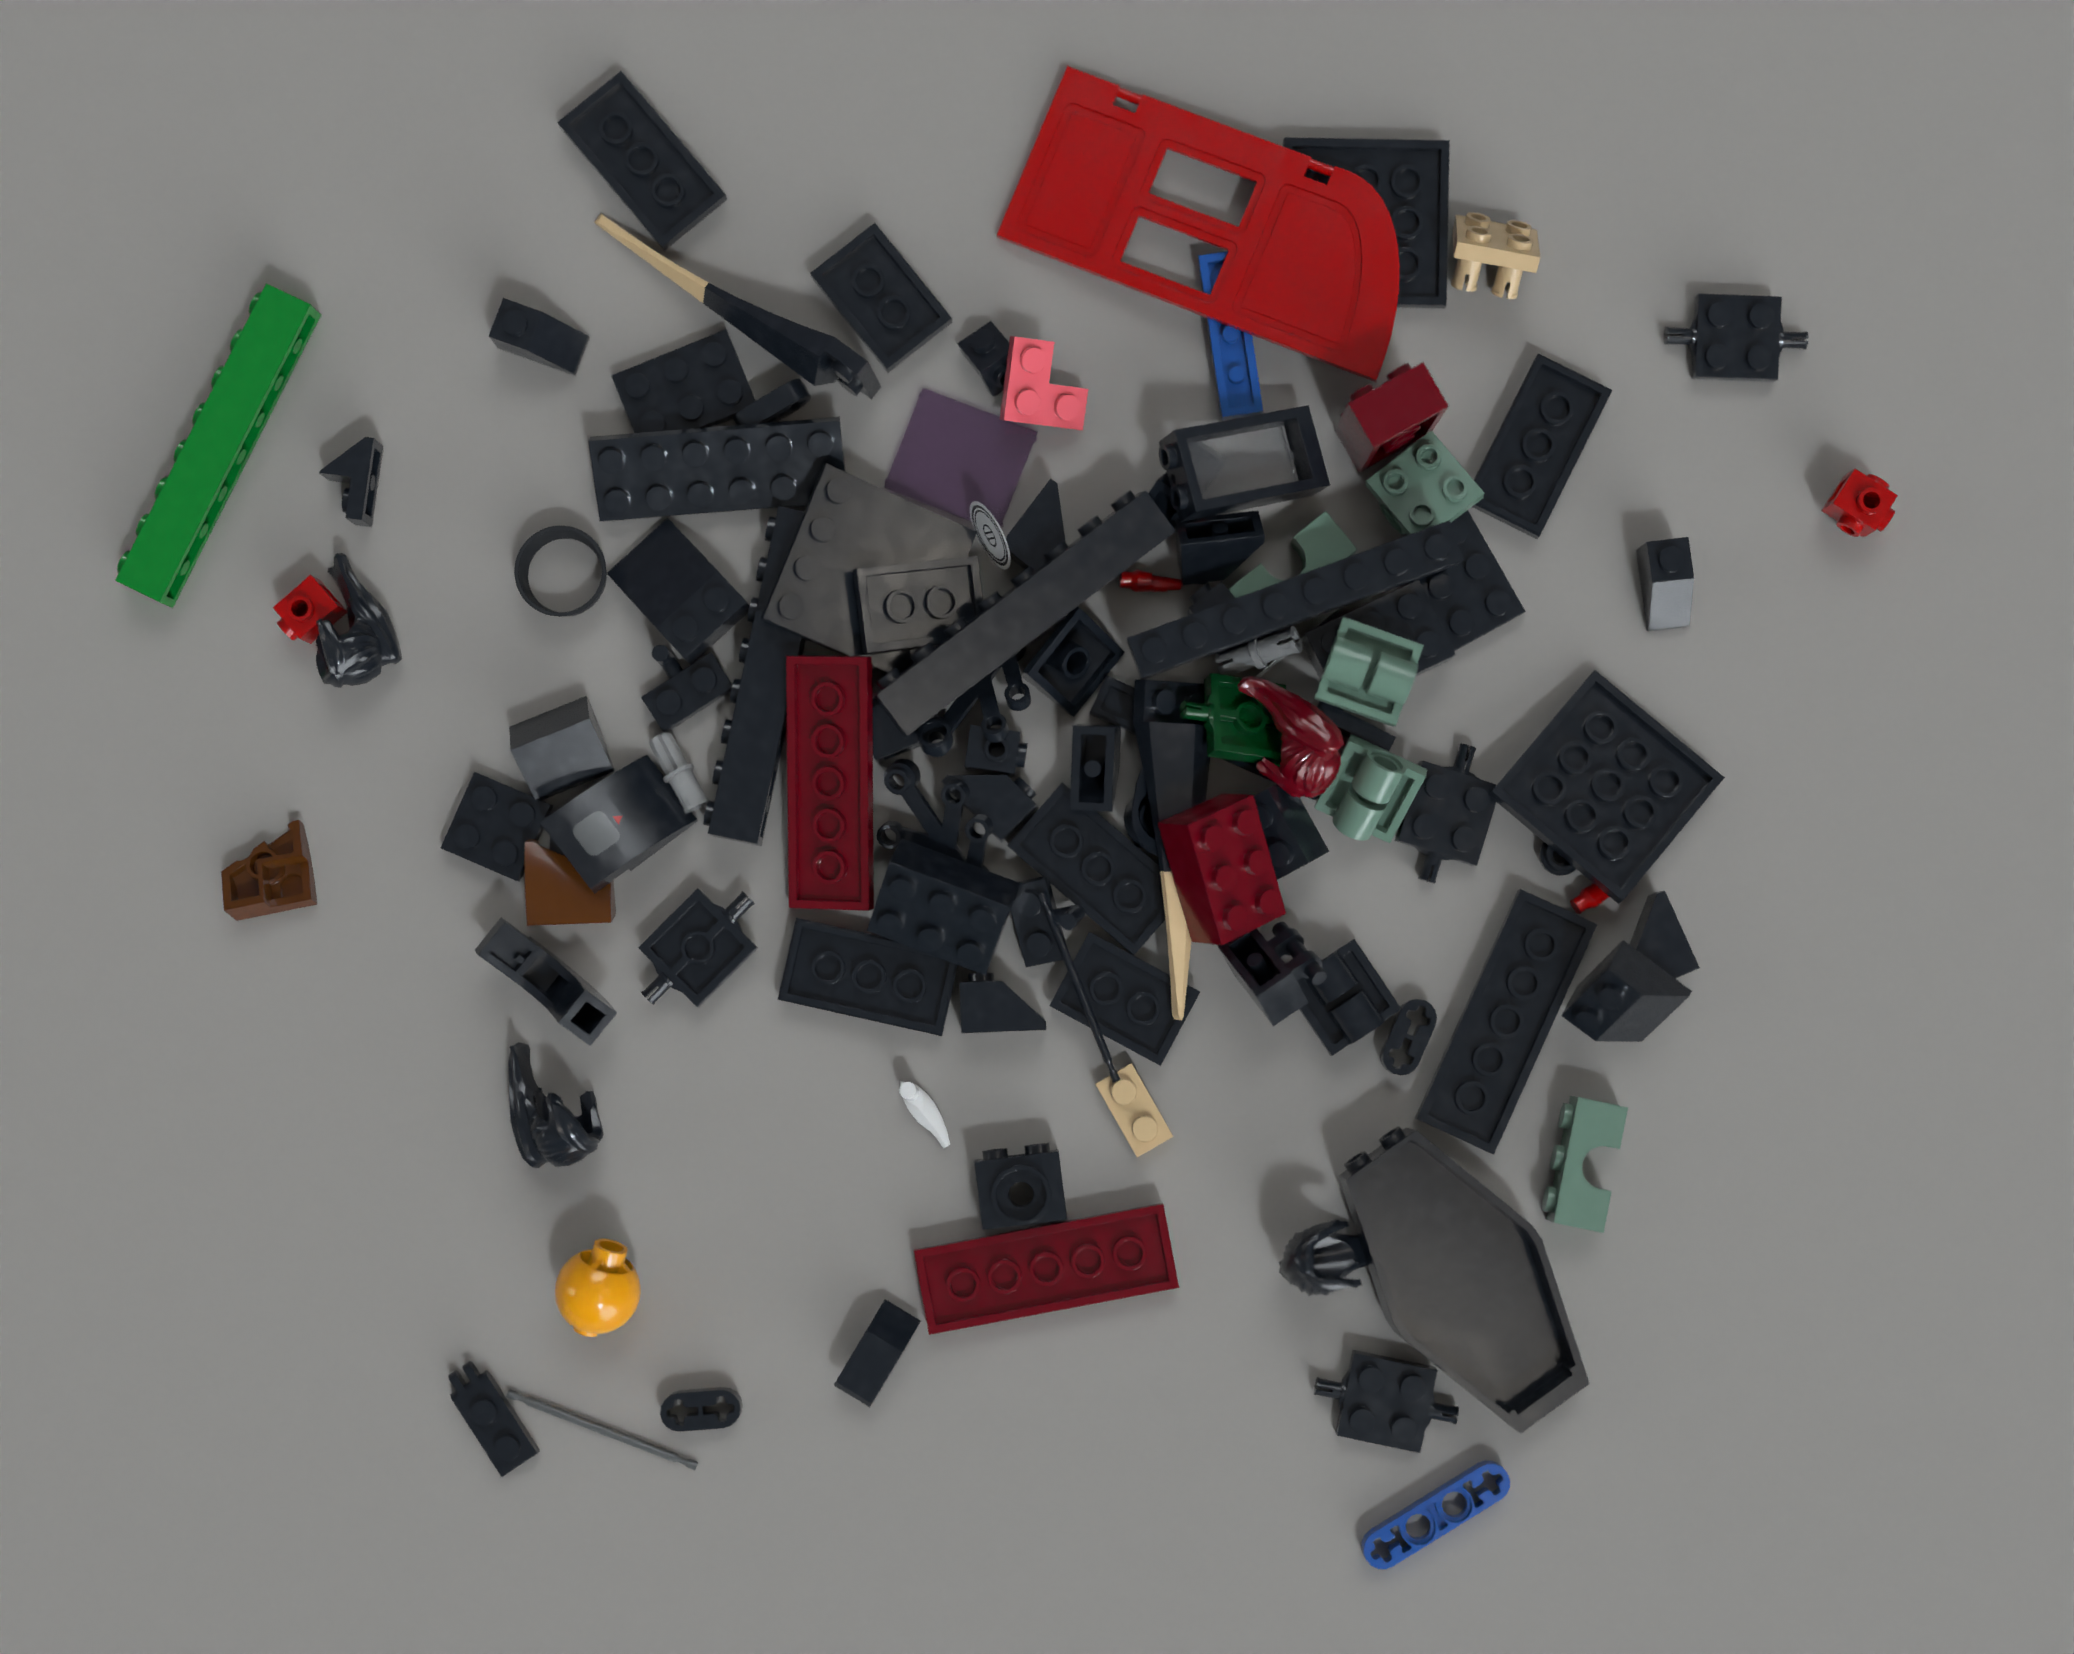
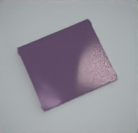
[884,388,1038,528]

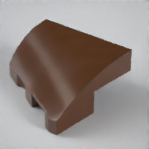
[221,820,317,921]
[524,839,616,926]

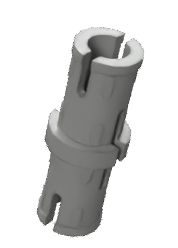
[1215,627,1303,676]

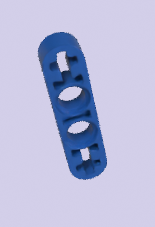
[1361,1460,1510,1569]

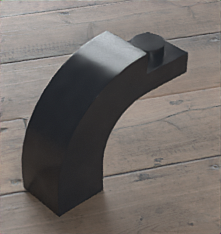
[474,917,617,1046]

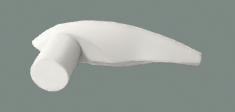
[899,1081,950,1149]

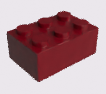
[1335,362,1449,473]
[1158,793,1286,945]

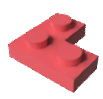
[999,336,1088,430]

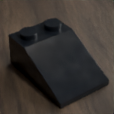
[607,518,749,665]

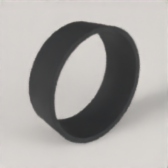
[514,526,607,617]

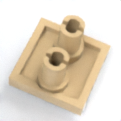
[1451,212,1541,299]

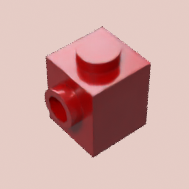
[272,575,347,644]

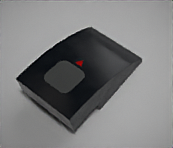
[540,755,698,894]

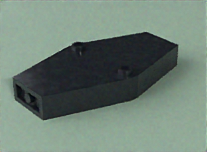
[1338,1127,1590,1434]

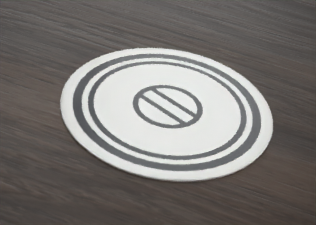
[970,501,1011,570]

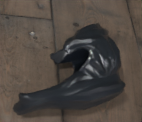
[316,553,402,688]
[508,1042,604,1168]
[1279,1219,1367,1296]

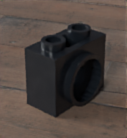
[974,1143,1067,1230]

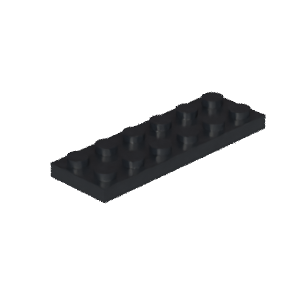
[588,417,846,522]
[1415,889,1597,1155]

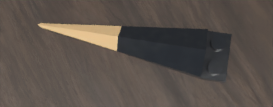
[594,214,881,400]
[1133,680,1210,1020]

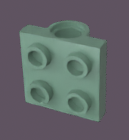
[1365,430,1484,535]
[1314,617,1424,727]
[1314,734,1428,843]

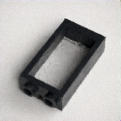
[1159,405,1330,522]

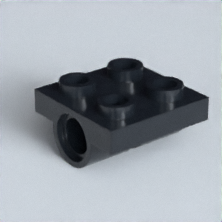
[1297,939,1401,1056]

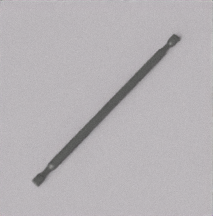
[506,1389,698,1470]

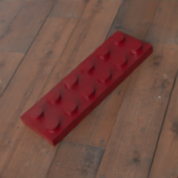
[786,655,874,911]
[914,1203,1179,1335]

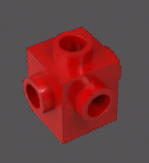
[1821,469,1898,538]

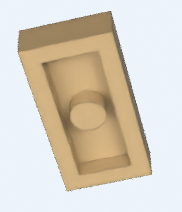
[1095,1063,1174,1157]

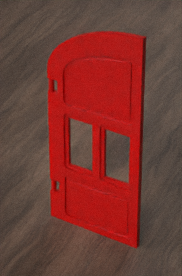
[997,66,1400,382]

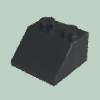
[1561,940,1692,1042]

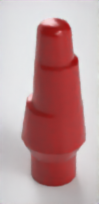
[1119,569,1182,592]
[1570,883,1609,914]

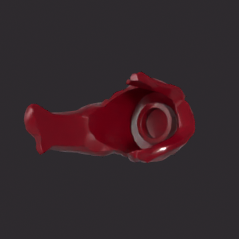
[1237,676,1344,798]

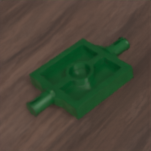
[1179,673,1287,767]

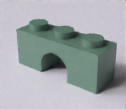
[1228,511,1358,598]
[1542,1096,1628,1233]

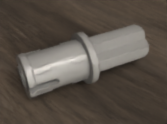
[650,732,709,814]

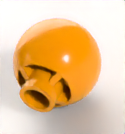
[555,1239,641,1337]

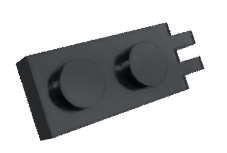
[448,1361,540,1477]

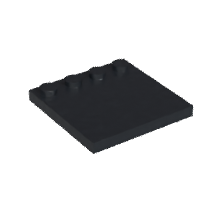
[1283,137,1450,309]
[760,464,977,674]
[1489,670,1725,904]

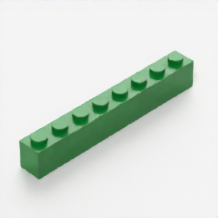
[115,283,321,608]

